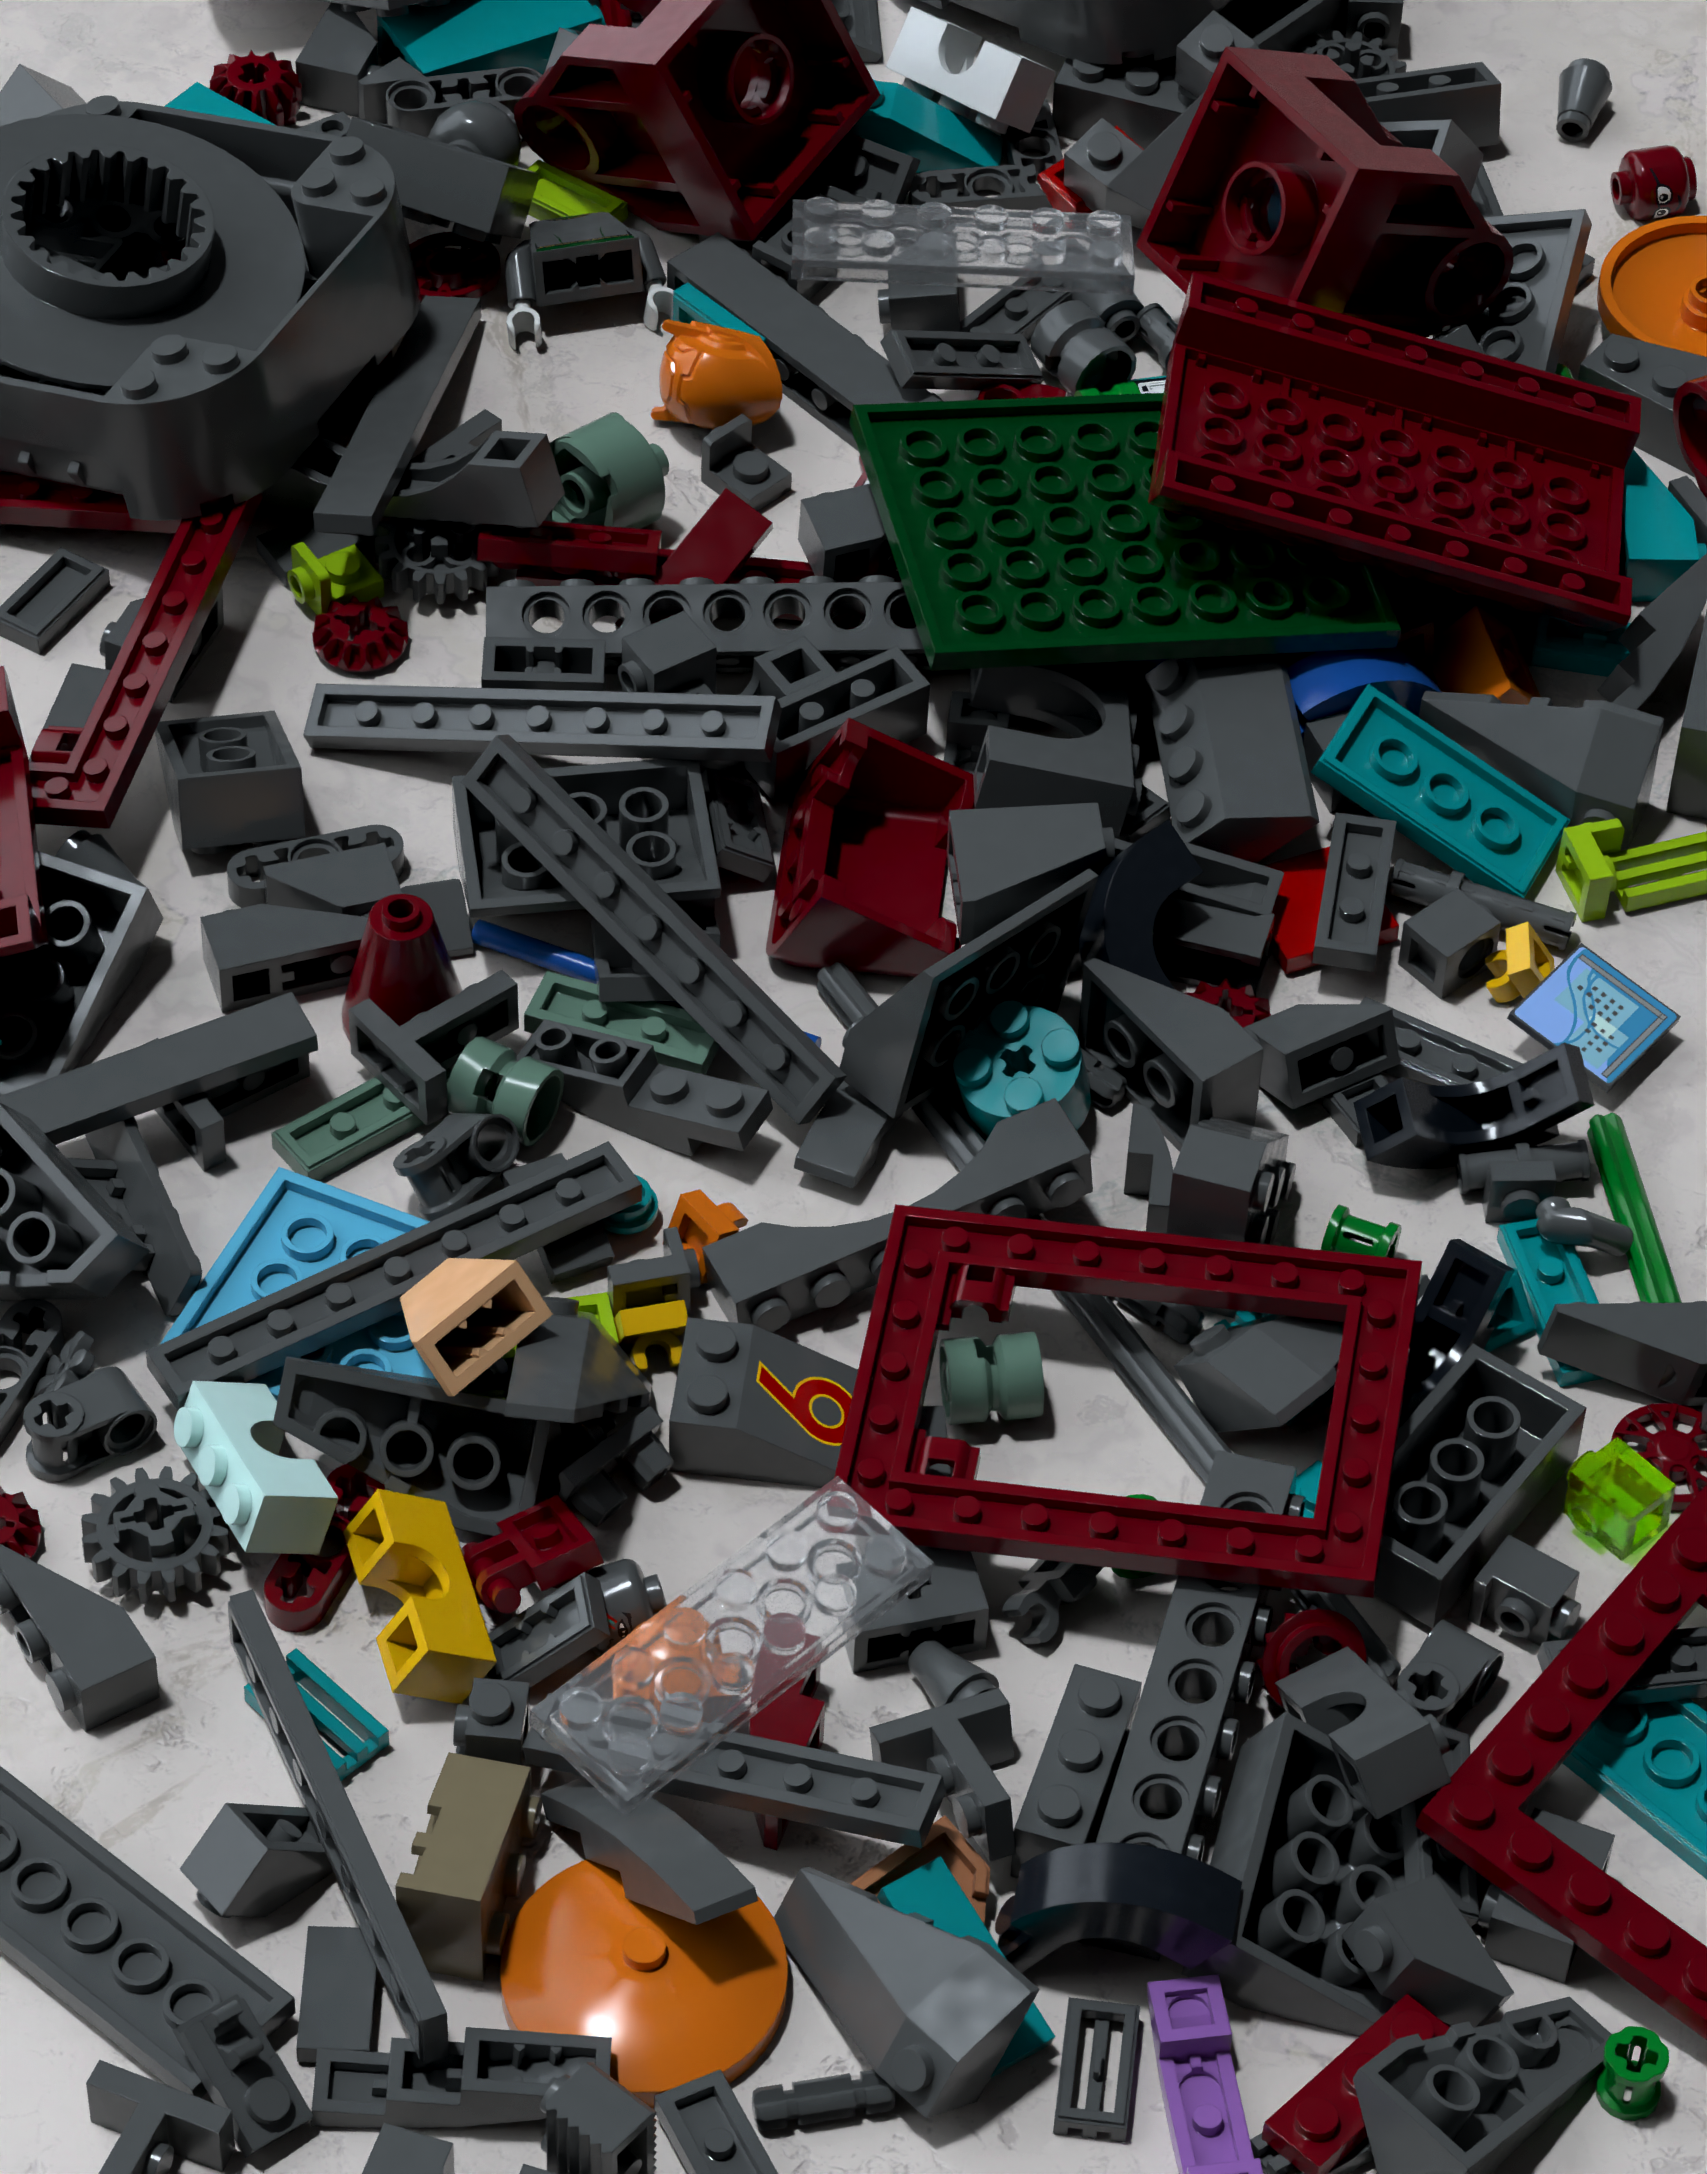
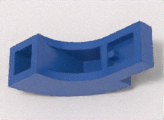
[1287,645,1442,741]

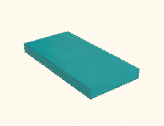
[1311,684,1571,898]
[1563,1699,1707,1879]

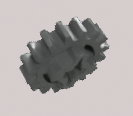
[81,1466,230,1604]

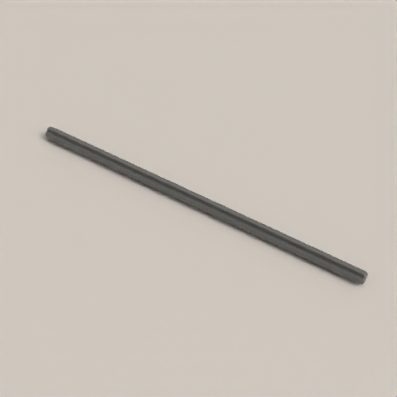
[817,962,1401,1687]

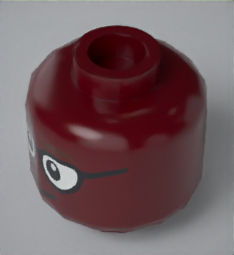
[1610,145,1697,221]

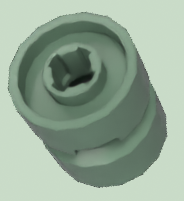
[447,1036,564,1146]
[939,1331,1044,1425]

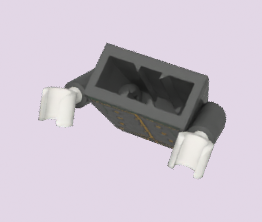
[505,212,674,350]

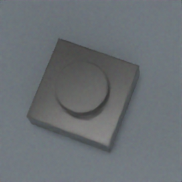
[1482,1160,1557,1223]

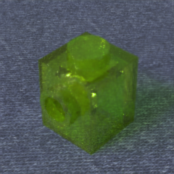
[1563,1437,1676,1561]

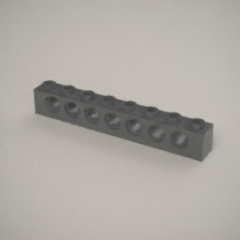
[486,575,968,674]
[1076,1450,1306,1961]

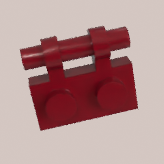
[461,1495,604,1614]

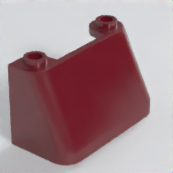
[766,717,975,978]

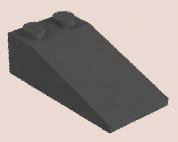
[0,851,163,1096]

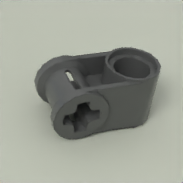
[393,1113,519,1222]
[23,1366,157,1481]
[1396,1619,1504,1730]

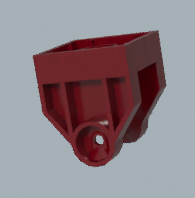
[514,0,881,241]
[1136,46,1514,338]

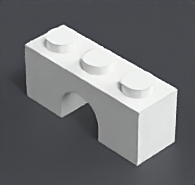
[886,6,1056,135]

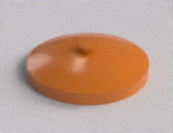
[1597,216,1707,357]
[500,1859,788,2108]

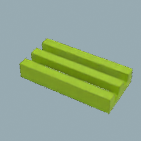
[1606,831,1707,912]

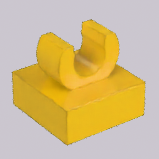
[1485,922,1555,1003]
[614,1300,688,1373]

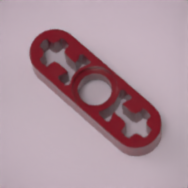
[264,1464,385,1632]

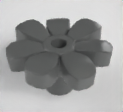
[34,1331,95,1398]

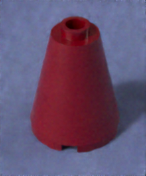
[342,894,463,1042]

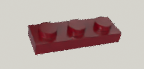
[477,521,662,579]
[1261,1994,1450,2174]

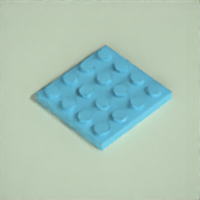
[160,1167,436,1401]

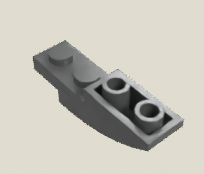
[517,1019,773,1156]

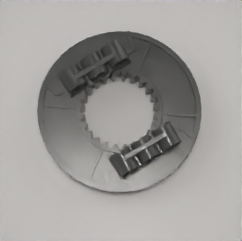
[0,114,306,395]

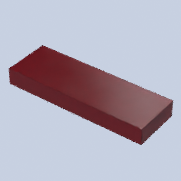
[615,488,773,630]

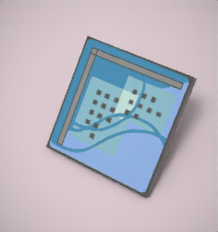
[1507,943,1681,1093]

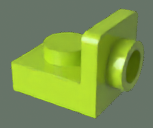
[287,541,384,615]
[1555,818,1625,923]

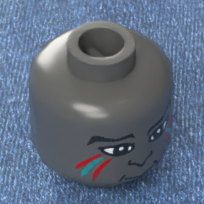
[587,1559,669,1657]

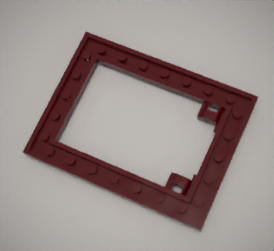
[0,470,263,829]
[825,1204,1422,1598]
[1415,1485,1707,2040]

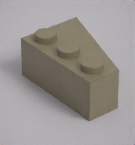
[395,1752,542,1982]

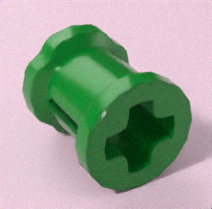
[1321,1205,1402,1258]
[1596,2026,1669,2121]

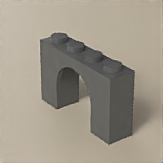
[970,661,1142,838]

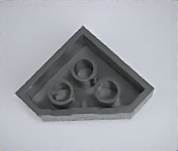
[0,1103,150,1301]
[1166,1117,1296,1319]

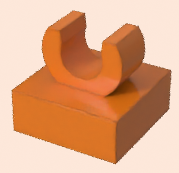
[662,1189,748,1284]

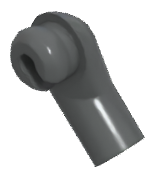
[1536,1196,1633,1257]

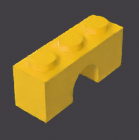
[343,1489,497,1704]

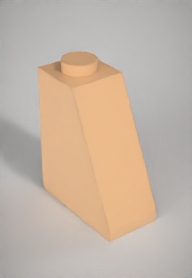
[400,1258,553,1397]

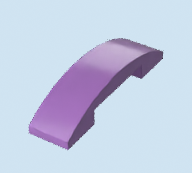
[1147,1974,1263,2174]

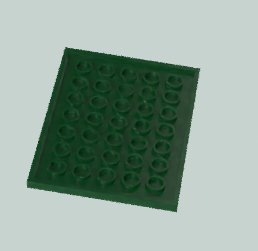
[849,393,1401,671]

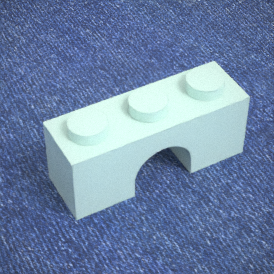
[174,1381,338,1555]

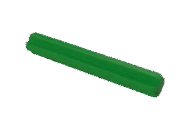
[1587,1112,1682,1303]

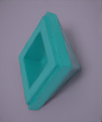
[1484,1268,1537,1352]

